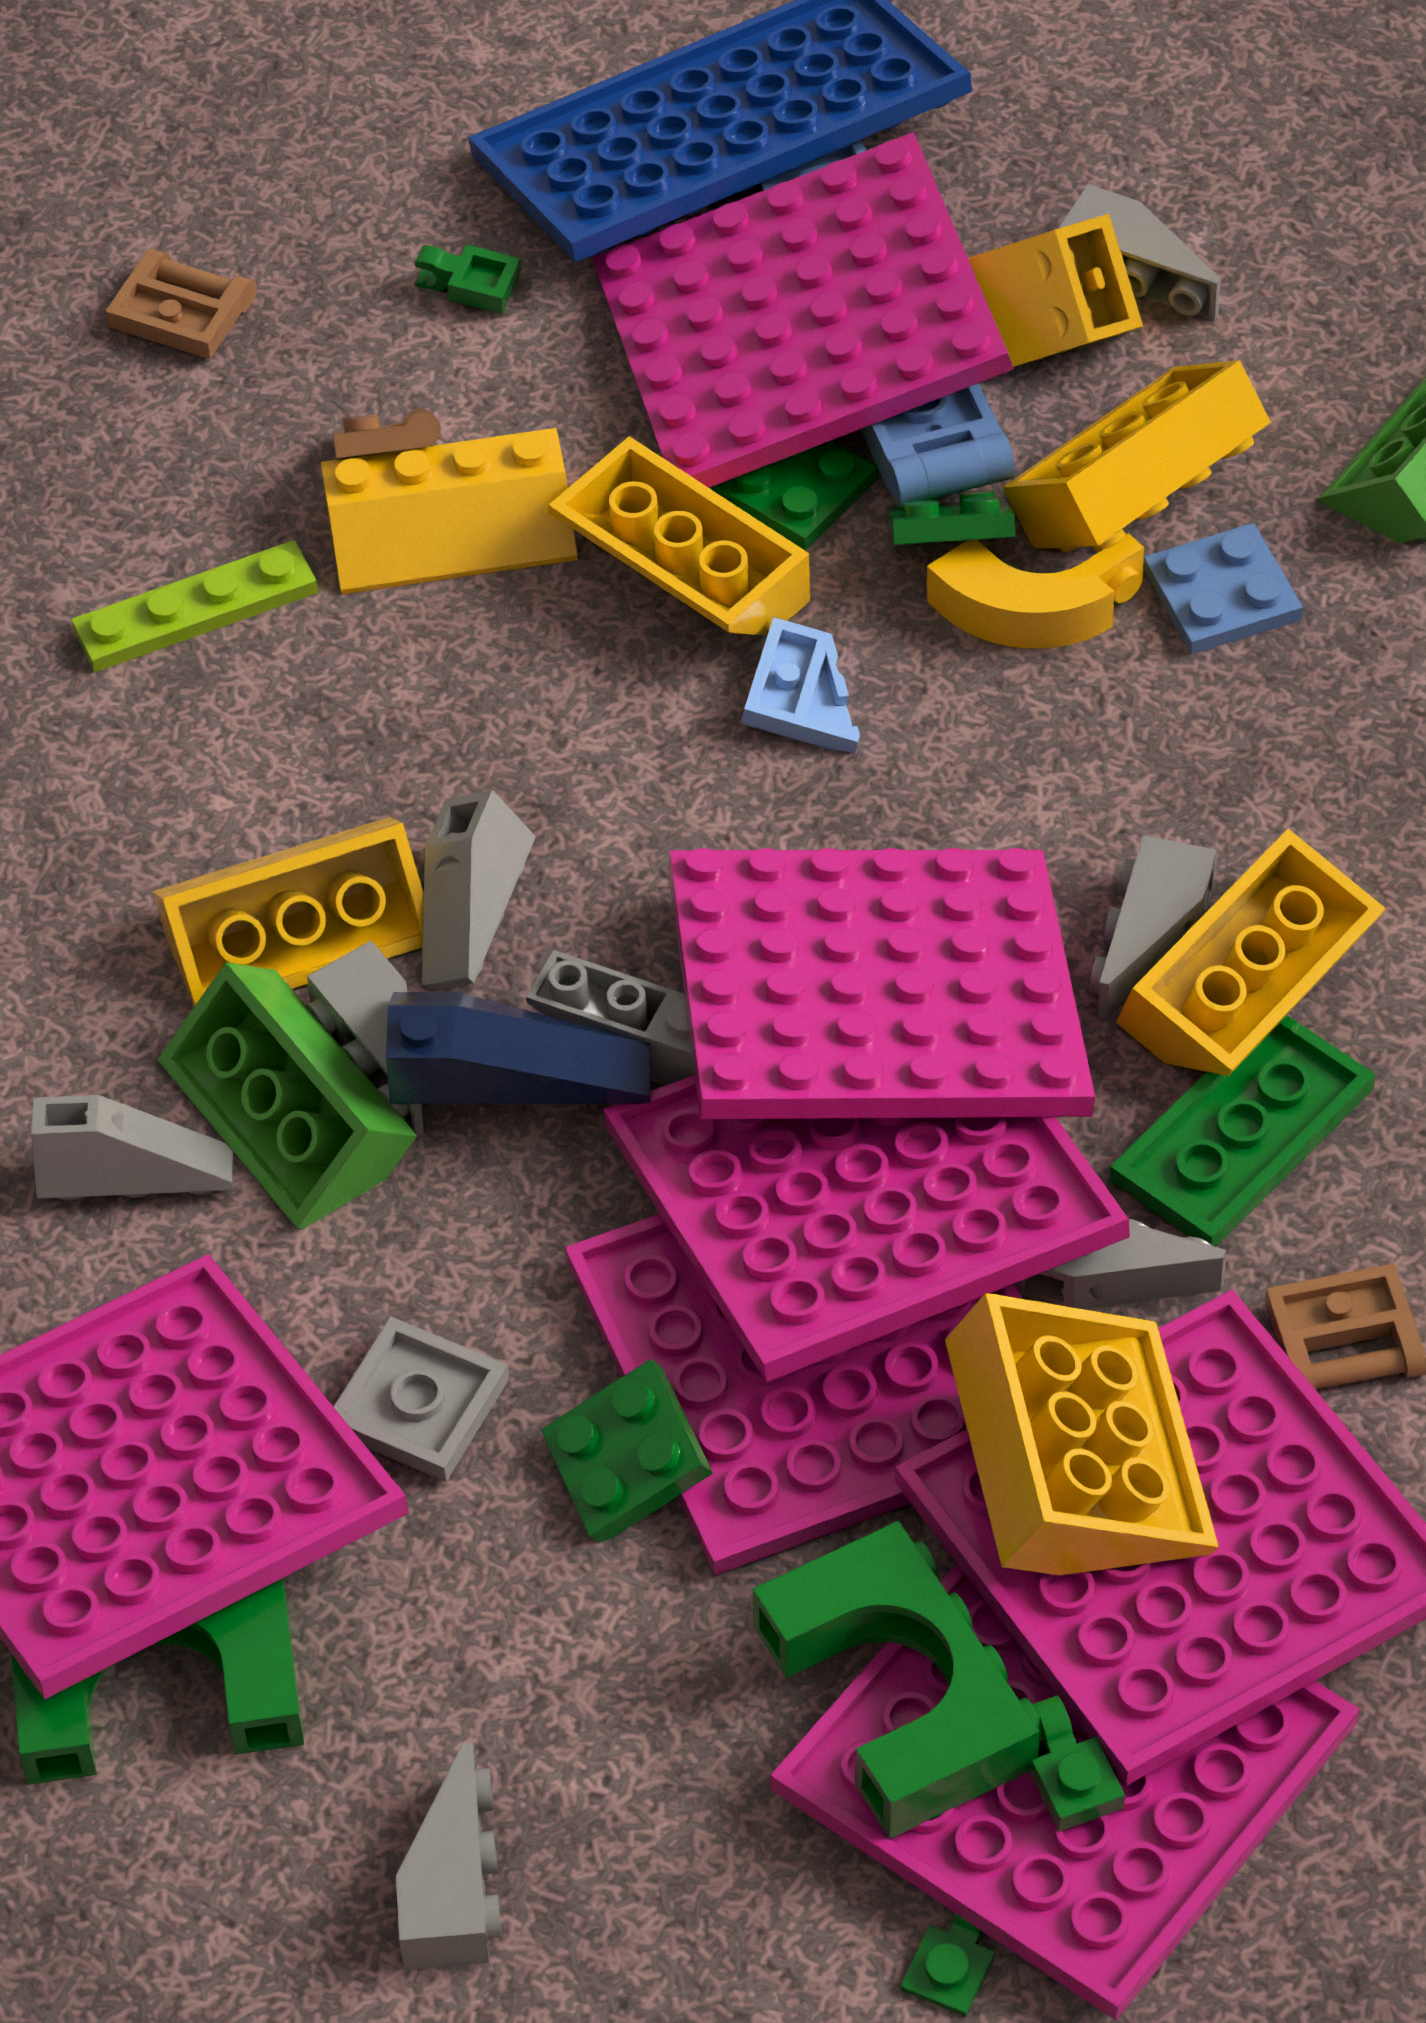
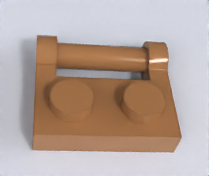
[105,248,257,359]
[332,408,441,458]
[1265,1263,1426,1391]

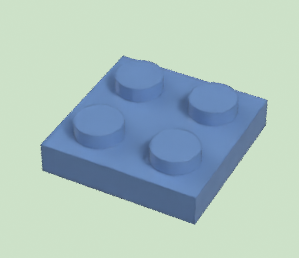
[1143,523,1303,654]

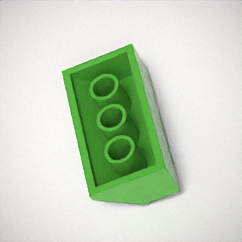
[1318,376,1426,543]
[157,962,417,1229]

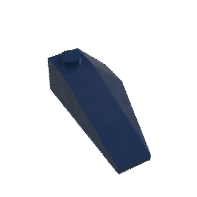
[386,992,650,1104]

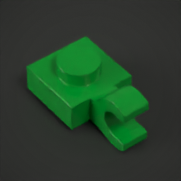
[415,244,521,314]
[1030,1695,1126,1832]
[900,1913,995,2017]

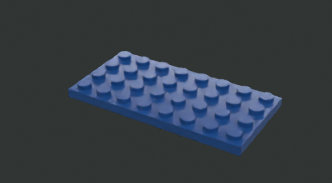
[468,0,972,262]

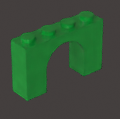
[752,1521,1043,1839]
[11,1578,304,1785]

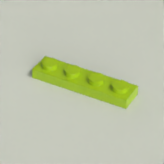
[71,540,318,673]

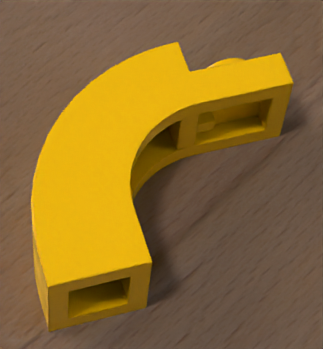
[927,533,1144,649]

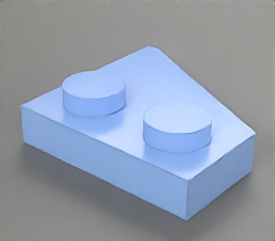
[741,617,860,753]

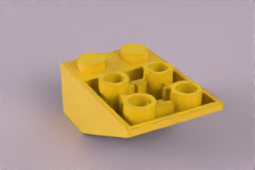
[968,213,1143,368]

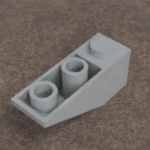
[1058,184,1221,321]
[421,790,536,990]
[1089,835,1217,1019]
[306,941,424,1136]
[526,950,694,1086]
[31,1095,233,1201]
[1015,1219,1226,1309]
[396,1743,502,1970]

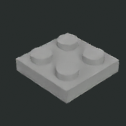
[334,1316,509,1482]

